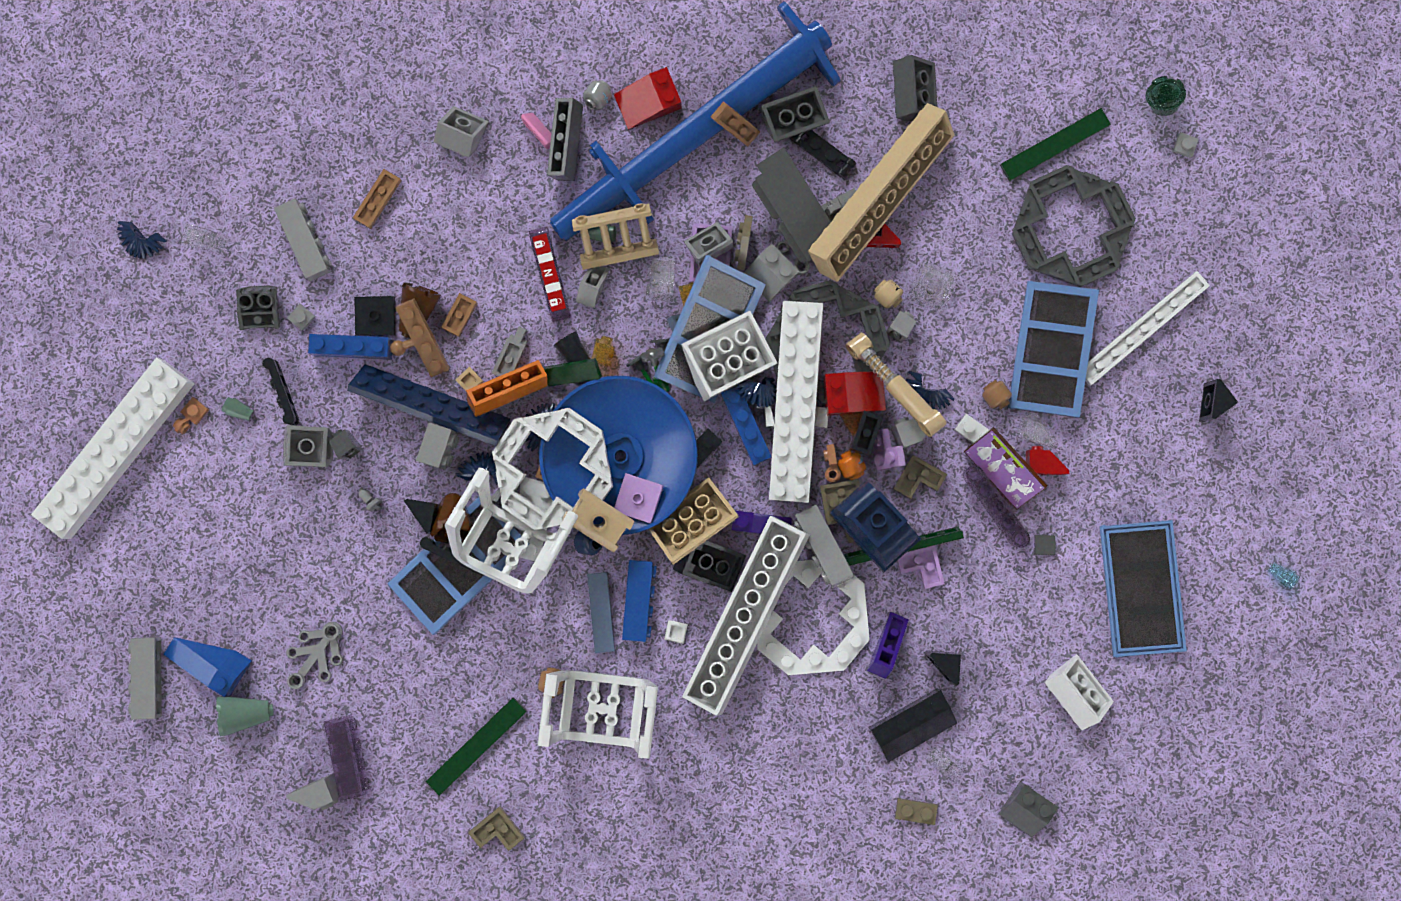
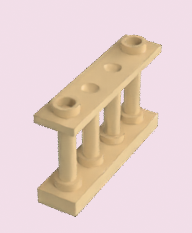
[572,203,659,270]

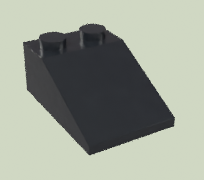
[673,540,746,592]

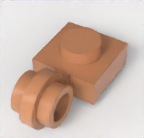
[173,397,209,434]
[823,444,841,483]

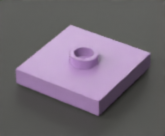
[614,473,664,524]

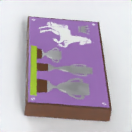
[964,427,1048,510]

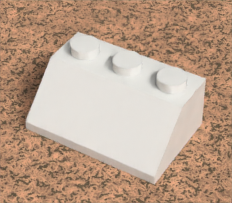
[1044,654,1114,730]

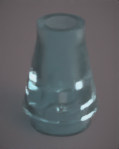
[1267,562,1300,589]

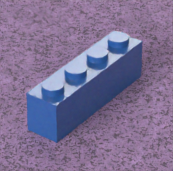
[308,334,393,360]
[721,387,772,466]
[622,560,657,642]

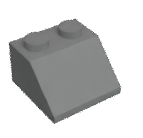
[434,106,489,157]
[744,244,799,302]
[286,773,342,810]

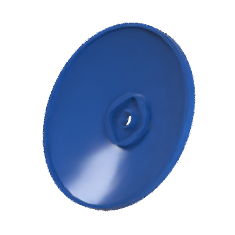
[539,376,698,535]

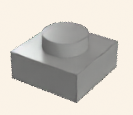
[1172,132,1198,158]
[287,303,316,331]

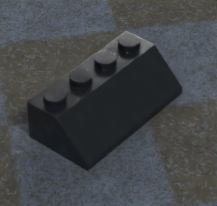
[868,688,957,762]

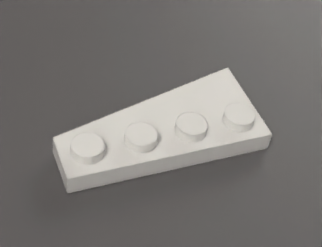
[519,477,553,561]

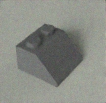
[998,781,1059,837]

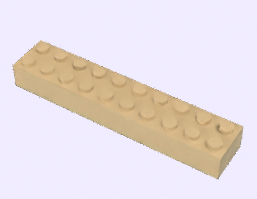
[808,103,955,282]

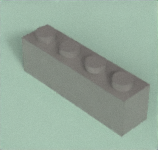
[274,199,332,282]
[794,505,854,588]
[128,637,162,720]

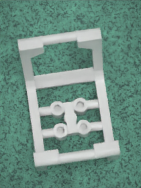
[445,468,578,594]
[538,670,658,759]

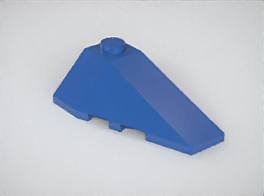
[163,637,252,697]

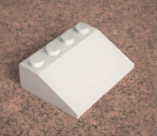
[681,311,777,401]

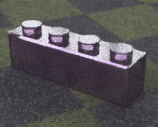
[324,714,369,801]

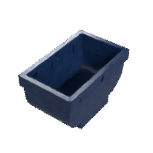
[830,480,921,573]

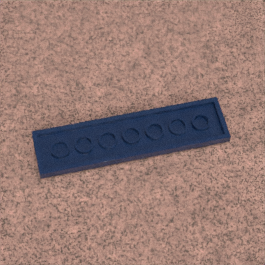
[347,364,511,446]

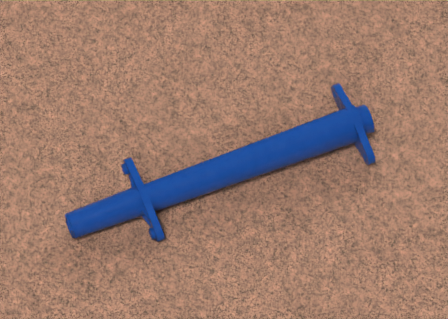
[549,1,841,241]

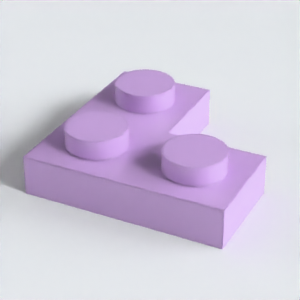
[873,429,905,471]
[897,545,945,589]

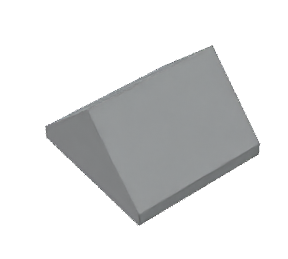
[684,222,733,268]

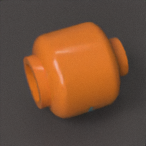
[837,450,866,481]

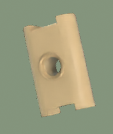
[562,488,634,552]

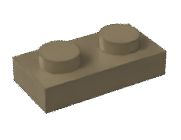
[895,798,938,825]

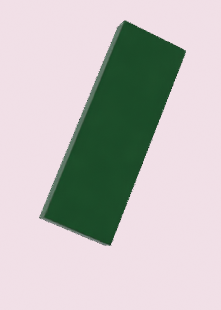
[544,358,602,387]

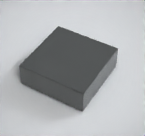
[1034,535,1055,555]

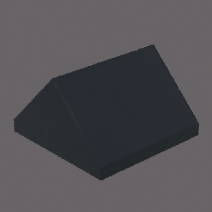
[1199,379,1238,422]
[404,499,440,534]
[924,650,961,686]

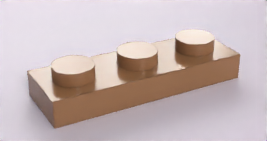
[711,101,760,147]
[353,169,402,229]

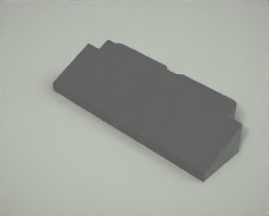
[752,147,831,262]

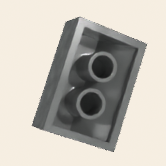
[893,55,938,121]
[760,86,830,143]

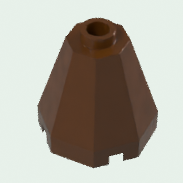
[430,493,473,544]

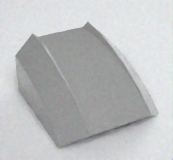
[283,425,333,467]

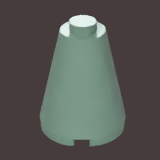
[216,696,274,736]

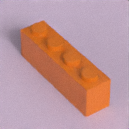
[466,360,547,417]

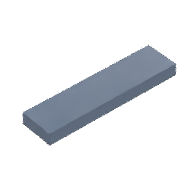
[587,572,615,653]

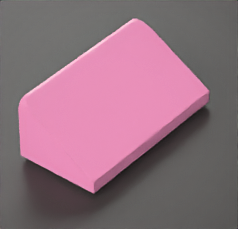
[521,113,551,149]

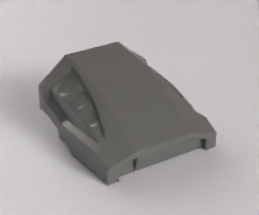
[236,285,280,330]

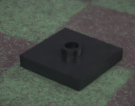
[354,296,395,336]

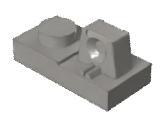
[821,188,856,222]

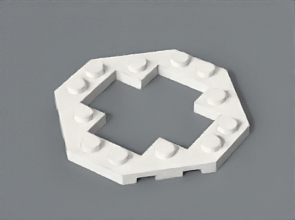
[492,408,613,530]
[757,560,870,675]

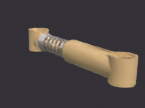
[845,332,947,437]

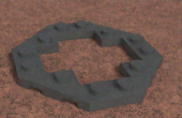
[1012,165,1136,287]
[766,280,890,404]

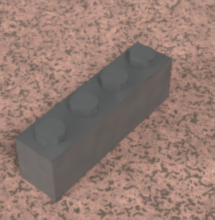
[547,98,583,181]

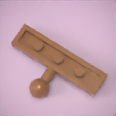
[390,298,450,377]

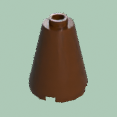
[399,282,441,339]

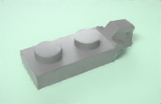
[492,327,527,377]

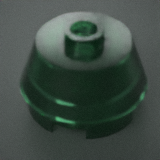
[1145,76,1186,116]

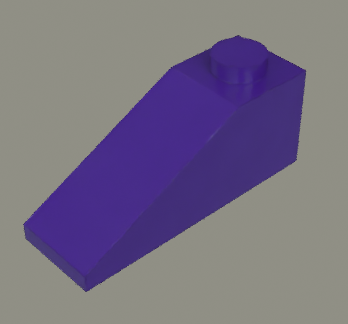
[731,510,792,534]
[867,612,909,679]

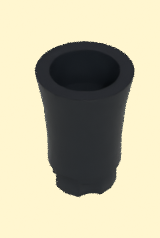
[553,331,591,363]

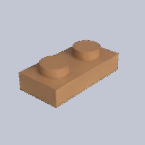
[441,293,478,337]

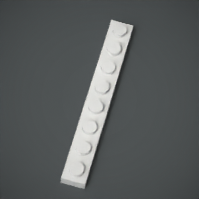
[1085,271,1210,386]

